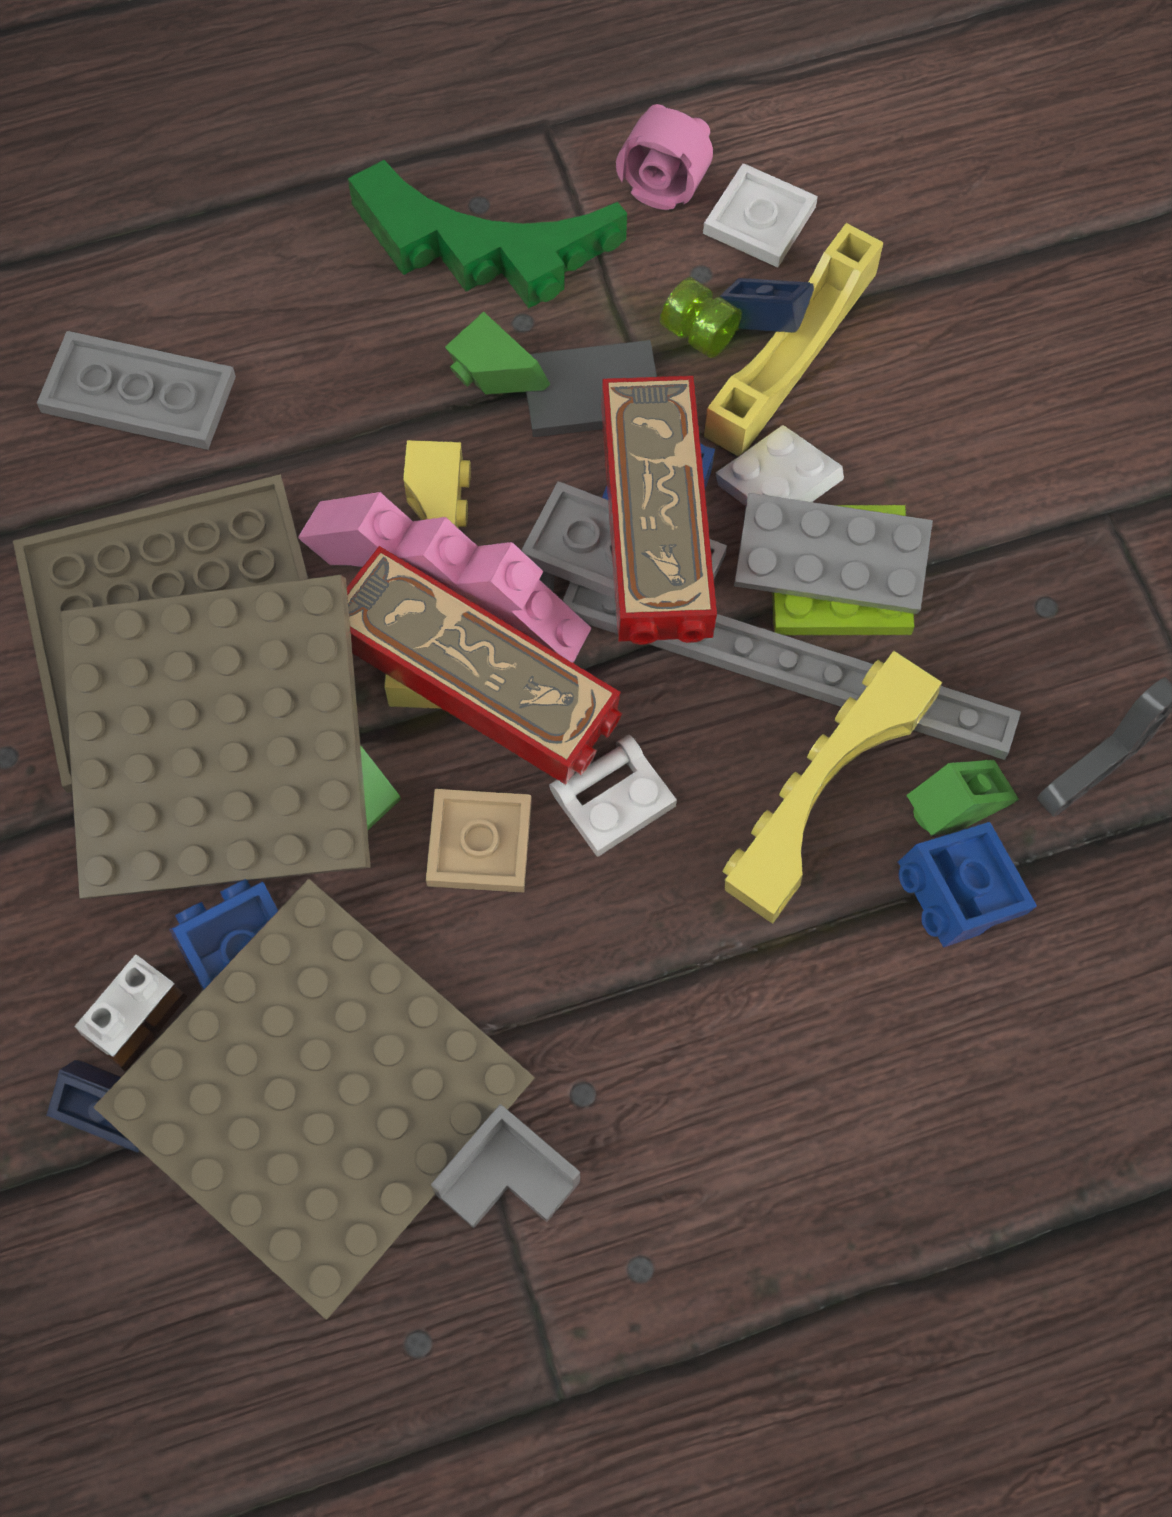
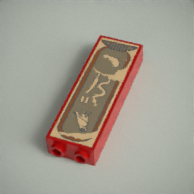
[601,376,717,645]
[347,546,622,785]

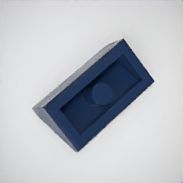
[717,278,814,333]
[46,1060,140,1153]

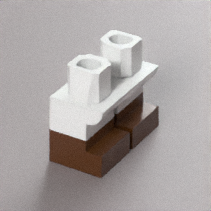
[74,954,187,1072]

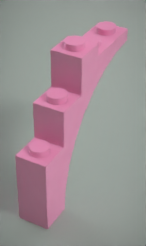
[298,492,592,663]

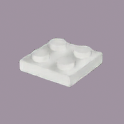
[703,163,818,267]
[716,425,844,506]

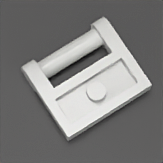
[549,735,677,857]

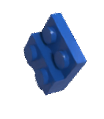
[898,822,1037,948]
[169,879,278,990]

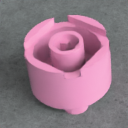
[616,104,713,210]

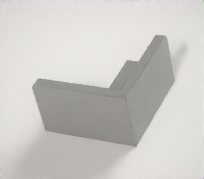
[431,1104,580,1228]

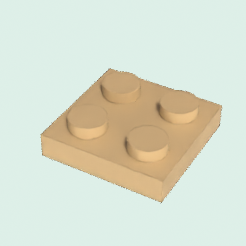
[426,789,532,892]

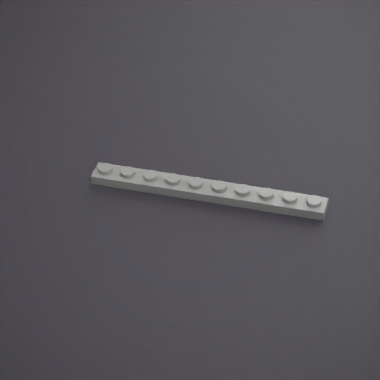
[563,582,1021,760]

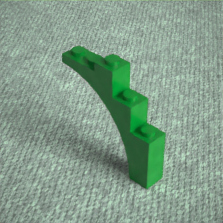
[348,160,627,308]

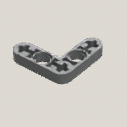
[1037,677,1172,817]

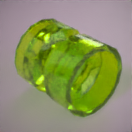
[659,277,742,358]

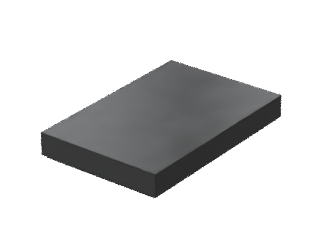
[526,340,657,437]

